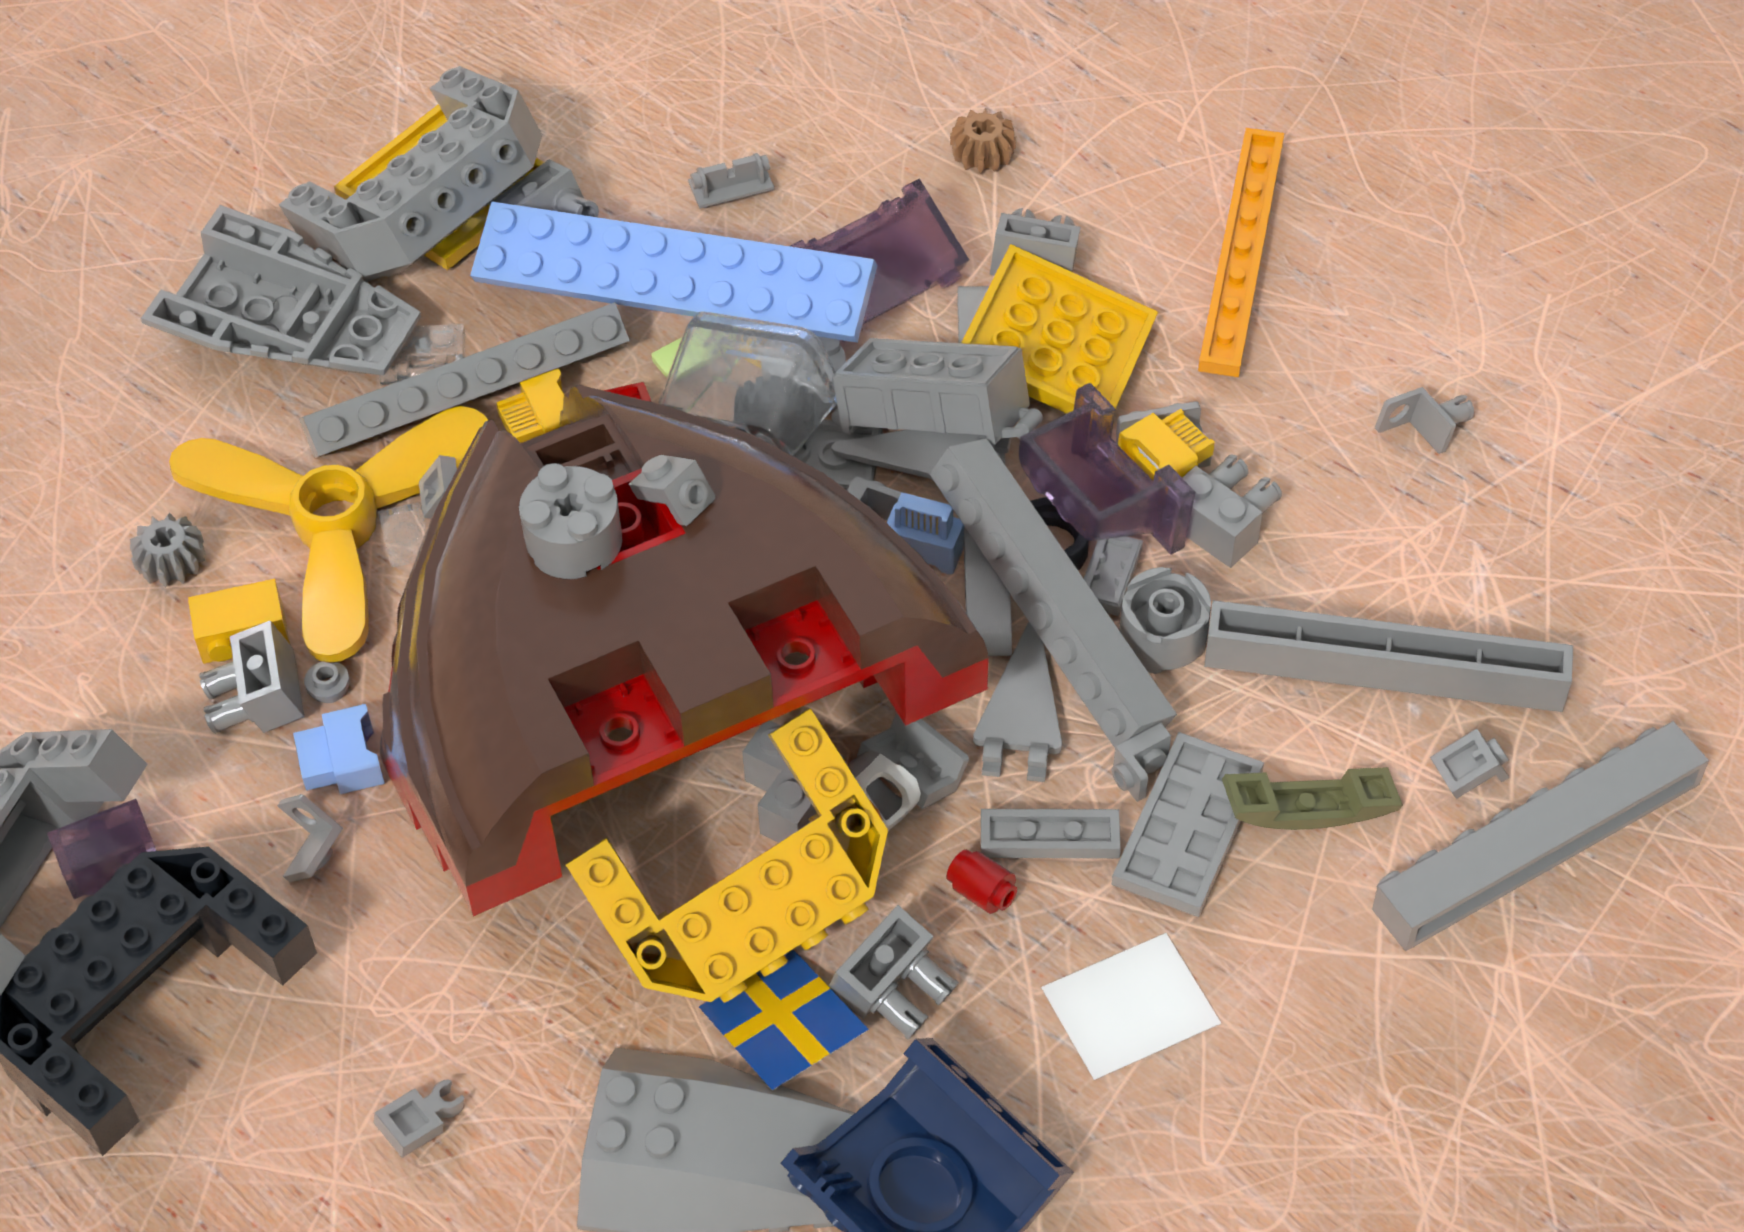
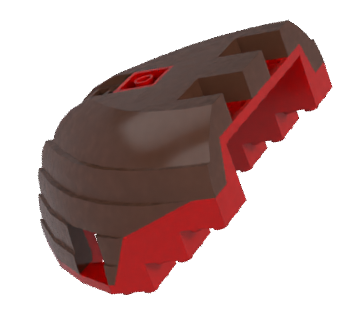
[380,385,988,917]

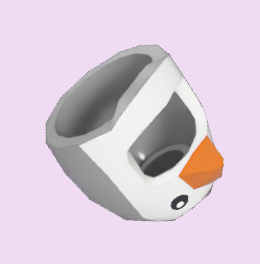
[847,750,921,831]

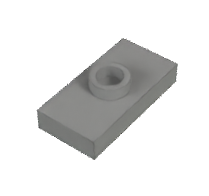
[1084,530,1143,616]

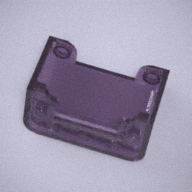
[790,178,969,342]

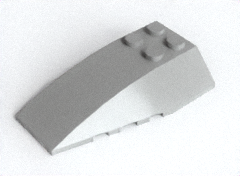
[141,205,421,375]
[577,1048,855,1232]

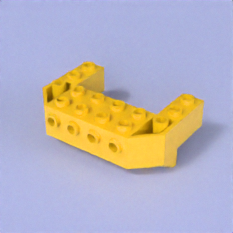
[566,708,888,1003]

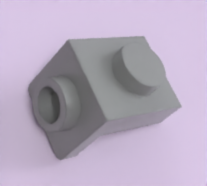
[629,455,715,526]

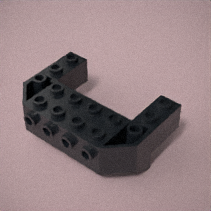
[0,846,317,1156]

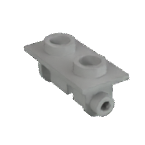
[688,153,774,209]

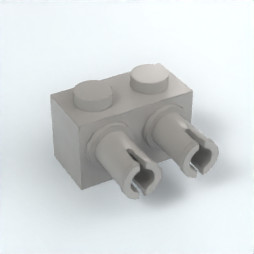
[489,159,599,217]
[990,208,1081,275]
[1165,454,1282,568]
[199,620,304,734]
[829,905,959,1040]

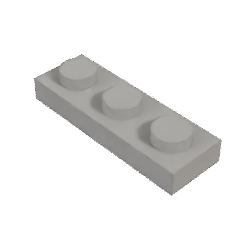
[981,809,1121,859]

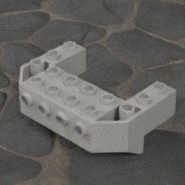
[279,66,542,282]
[0,729,148,996]

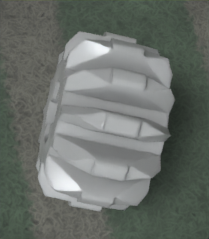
[130,512,205,588]

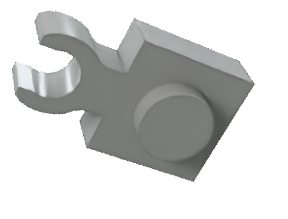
[374,1079,464,1158]

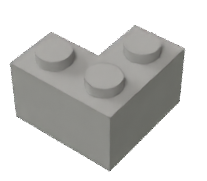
[742,720,845,843]

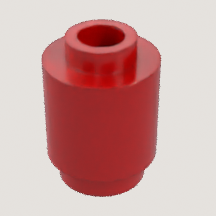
[946,849,1017,914]

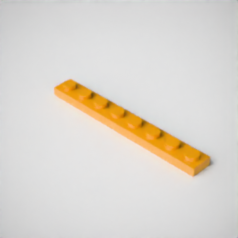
[1198,128,1284,378]

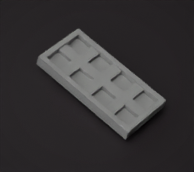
[1111,732,1264,917]

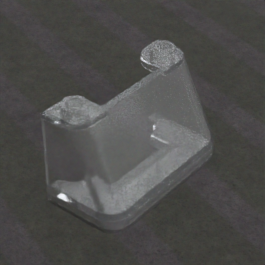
[657,311,837,456]

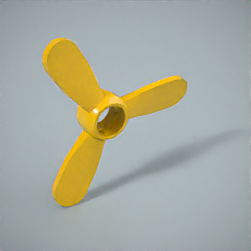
[169,406,488,663]

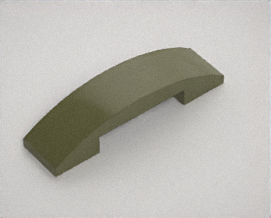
[1222,767,1403,830]

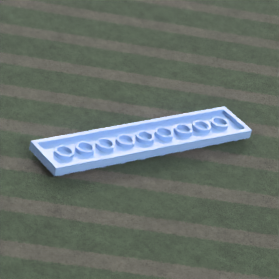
[470,202,877,343]

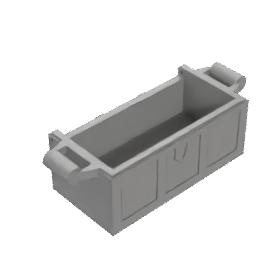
[831,338,1043,445]

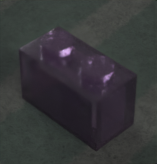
[47,799,157,899]

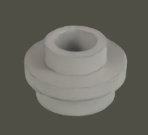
[304,661,350,703]

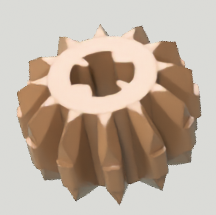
[950,108,1016,174]

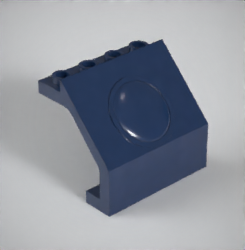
[780,1038,1074,1232]

